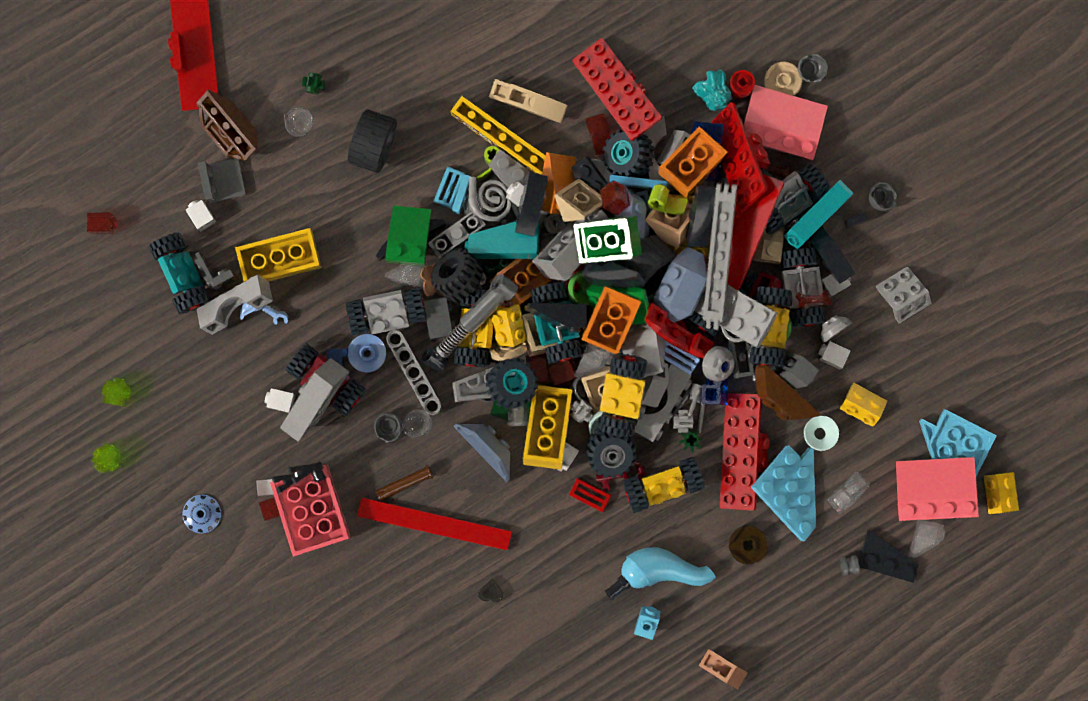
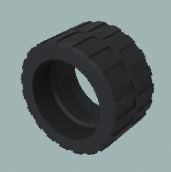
[347,109,397,173]
[619,235,677,296]

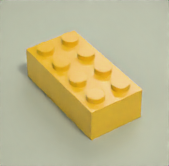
[235,228,322,282]
[523,385,572,470]

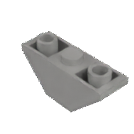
[428,211,486,259]
[641,361,669,407]

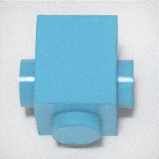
[634,605,661,640]

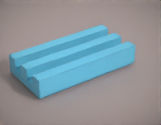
[433,166,465,209]
[452,174,471,215]

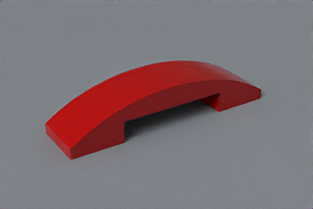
[645,303,714,359]

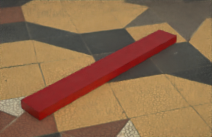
[357,498,512,551]

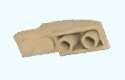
[489,79,568,123]

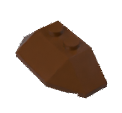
[197,90,258,161]
[755,365,820,420]

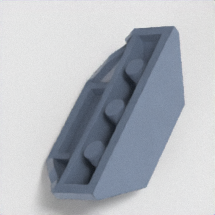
[615,184,651,260]
[654,247,708,322]
[453,424,510,482]

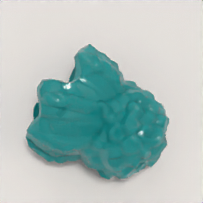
[692,69,732,111]

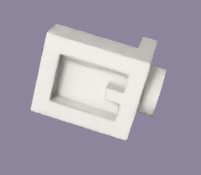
[557,443,579,472]

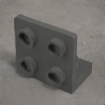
[198,159,246,203]
[195,252,239,292]

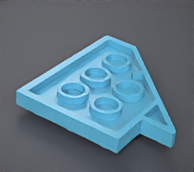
[919,409,996,476]
[751,446,816,541]

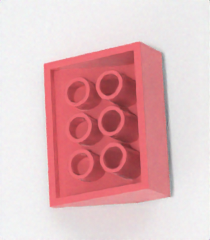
[743,85,828,161]
[896,457,978,521]
[270,464,351,556]

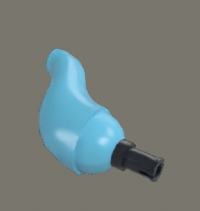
[605,547,716,600]

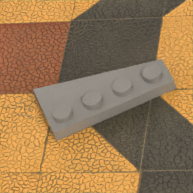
[488,150,549,225]
[452,355,527,402]

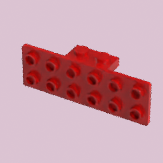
[168,0,219,111]
[572,38,662,141]
[708,102,770,212]
[727,174,784,291]
[720,393,770,510]

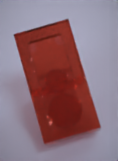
[585,113,611,156]

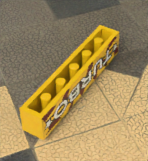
[451,96,546,175]

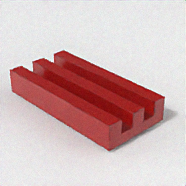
[569,478,612,512]

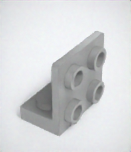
[876,267,931,324]

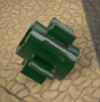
[302,73,326,95]
[679,428,703,453]

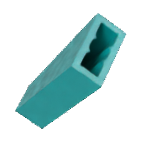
[784,180,854,249]
[465,220,540,259]

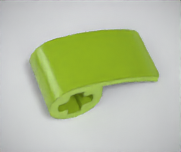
[476,146,500,181]
[648,184,688,215]

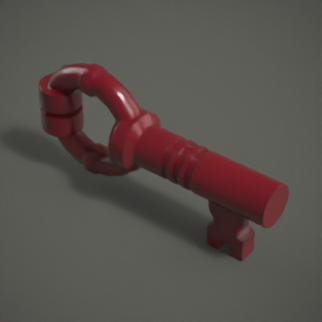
[596,461,646,491]

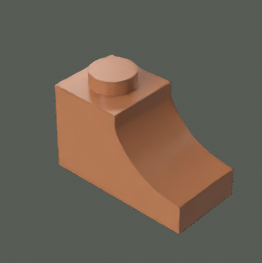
[699,649,747,689]

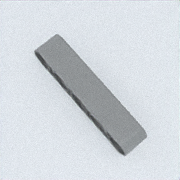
[386,330,442,416]

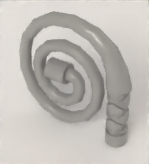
[468,177,511,221]

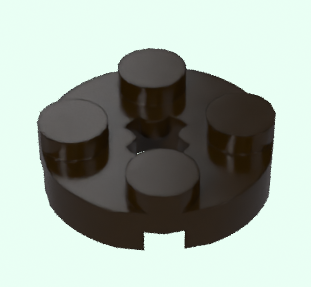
[728,526,767,564]

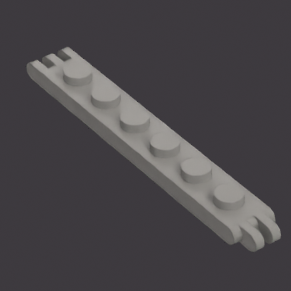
[703,183,737,330]

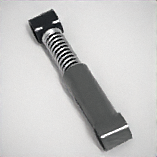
[421,274,518,372]

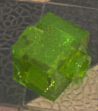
[102,377,131,407]
[91,443,124,473]

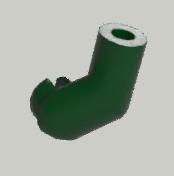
[482,259,508,276]

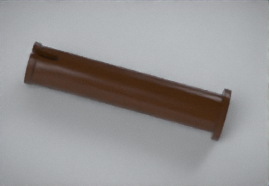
[375,465,434,501]

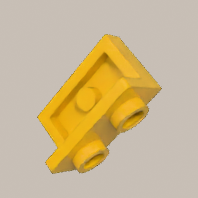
[491,304,526,347]
[840,383,887,426]
[984,472,1019,514]

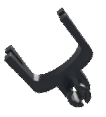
[272,461,326,494]

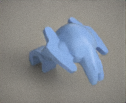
[240,303,288,325]

